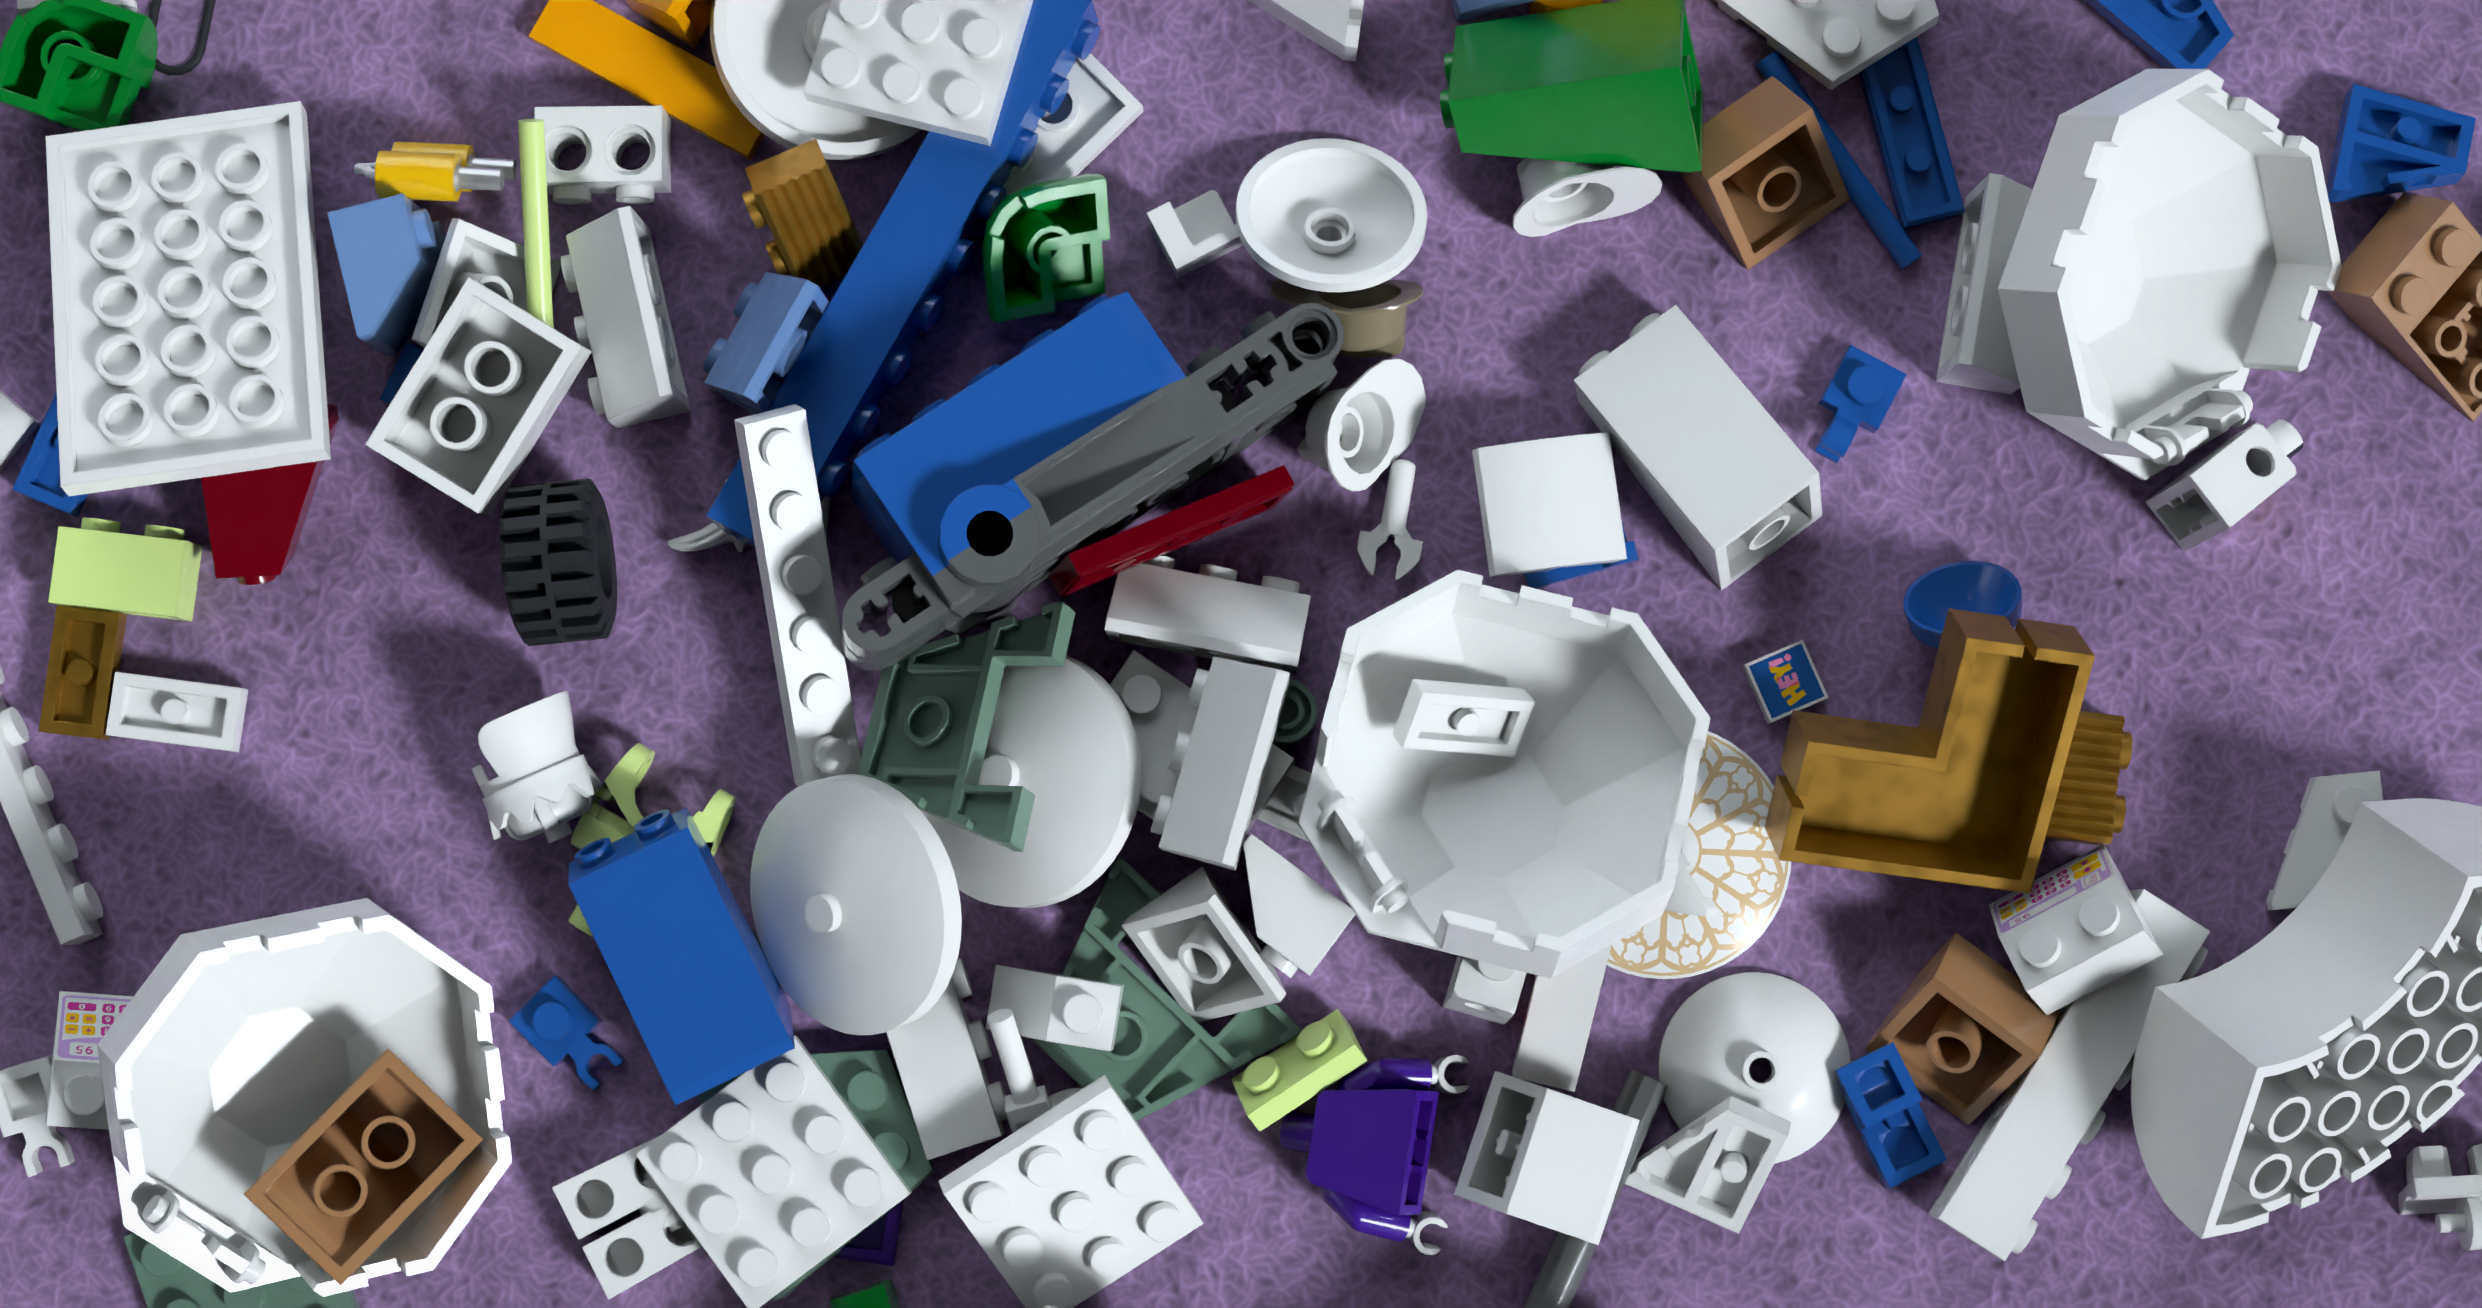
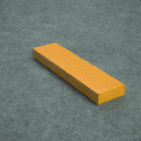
[528,0,765,160]

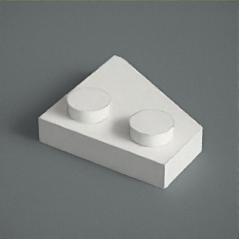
[2266,770,2383,911]

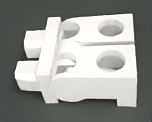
[552,1135,702,1300]

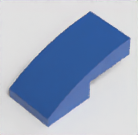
[1834,1042,1947,1189]

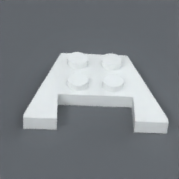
[1715,0,1939,90]

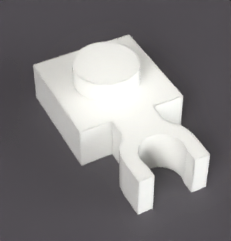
[0,1054,75,1177]

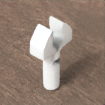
[1357,459,1423,581]

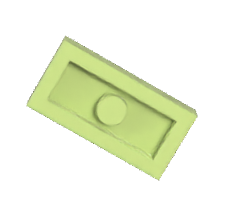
[1231,1009,1368,1131]

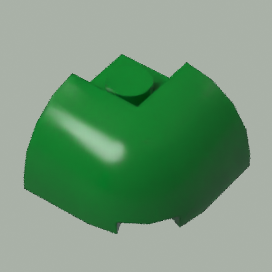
[0,0,158,131]
[982,173,1110,323]

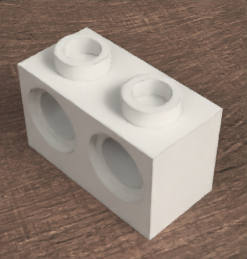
[534,105,671,205]

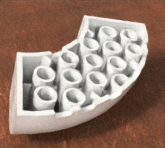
[2131,798,2482,1239]

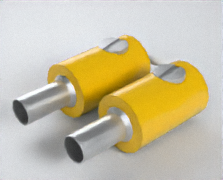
[354,142,517,202]

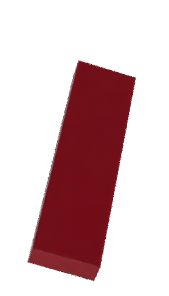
[1049,465,1295,596]

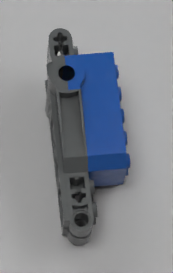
[841,291,1344,671]

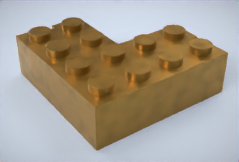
[1765,608,2095,893]

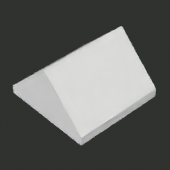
[412,218,561,348]
[1121,866,1286,1023]

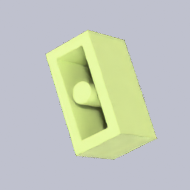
[48,517,202,622]

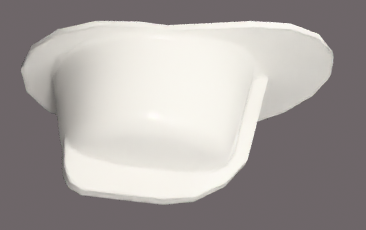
[1512,158,1662,237]
[1297,358,1426,492]

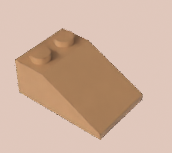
[244,1049,483,1286]

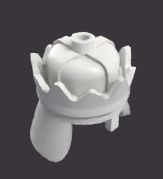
[472,690,602,844]

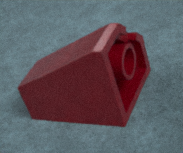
[201,403,339,585]

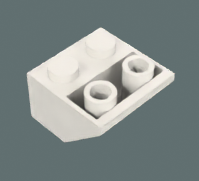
[1454,1071,1640,1245]

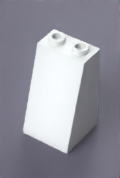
[1574,305,1822,591]

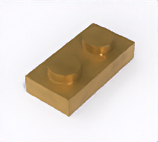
[38,605,127,741]

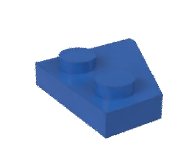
[2326,84,2476,203]

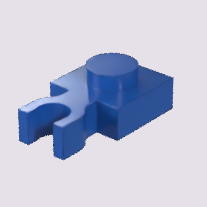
[509,975,626,1091]

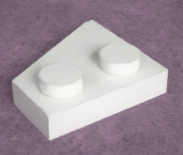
[1625,1096,1791,1234]

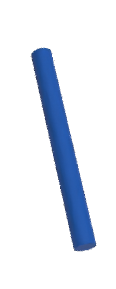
[1756,51,1922,270]

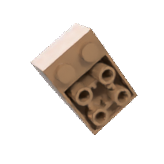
[2327,192,2482,422]

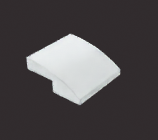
[1472,432,1627,577]

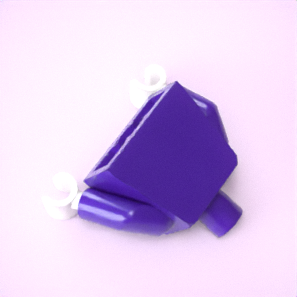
[1280,1055,1469,1255]

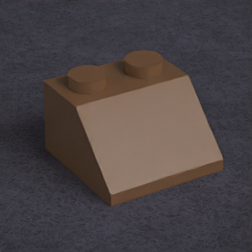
[1681,76,1850,270]
[1865,933,2061,1126]

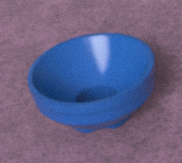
[1903,561,2023,650]

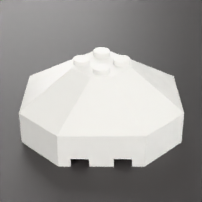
[1998,69,2342,480]
[1298,570,1711,979]
[97,898,512,1297]

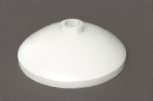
[1236,138,1427,292]
[1658,972,1851,1164]

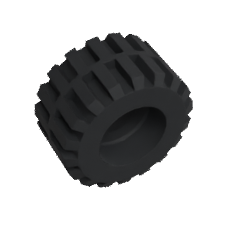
[500,478,617,646]

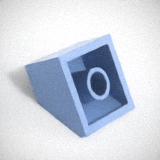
[327,193,446,356]

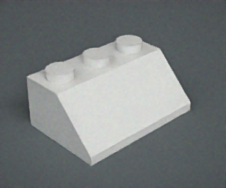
[1936,173,2033,395]
[561,206,691,428]
[1104,555,1311,675]
[1151,656,1290,871]

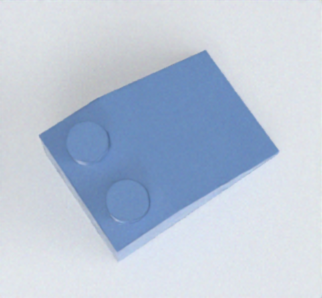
[703,272,829,414]

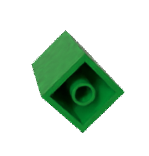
[1440,0,1704,172]

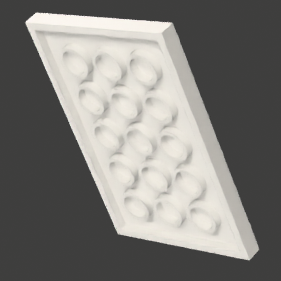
[46,101,331,496]

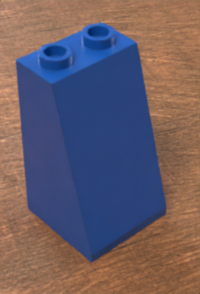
[568,807,795,1105]

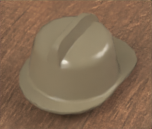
[1271,279,1423,358]

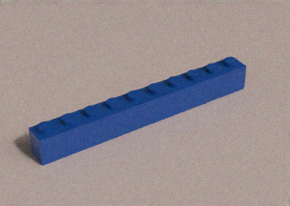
[706,0,1100,548]

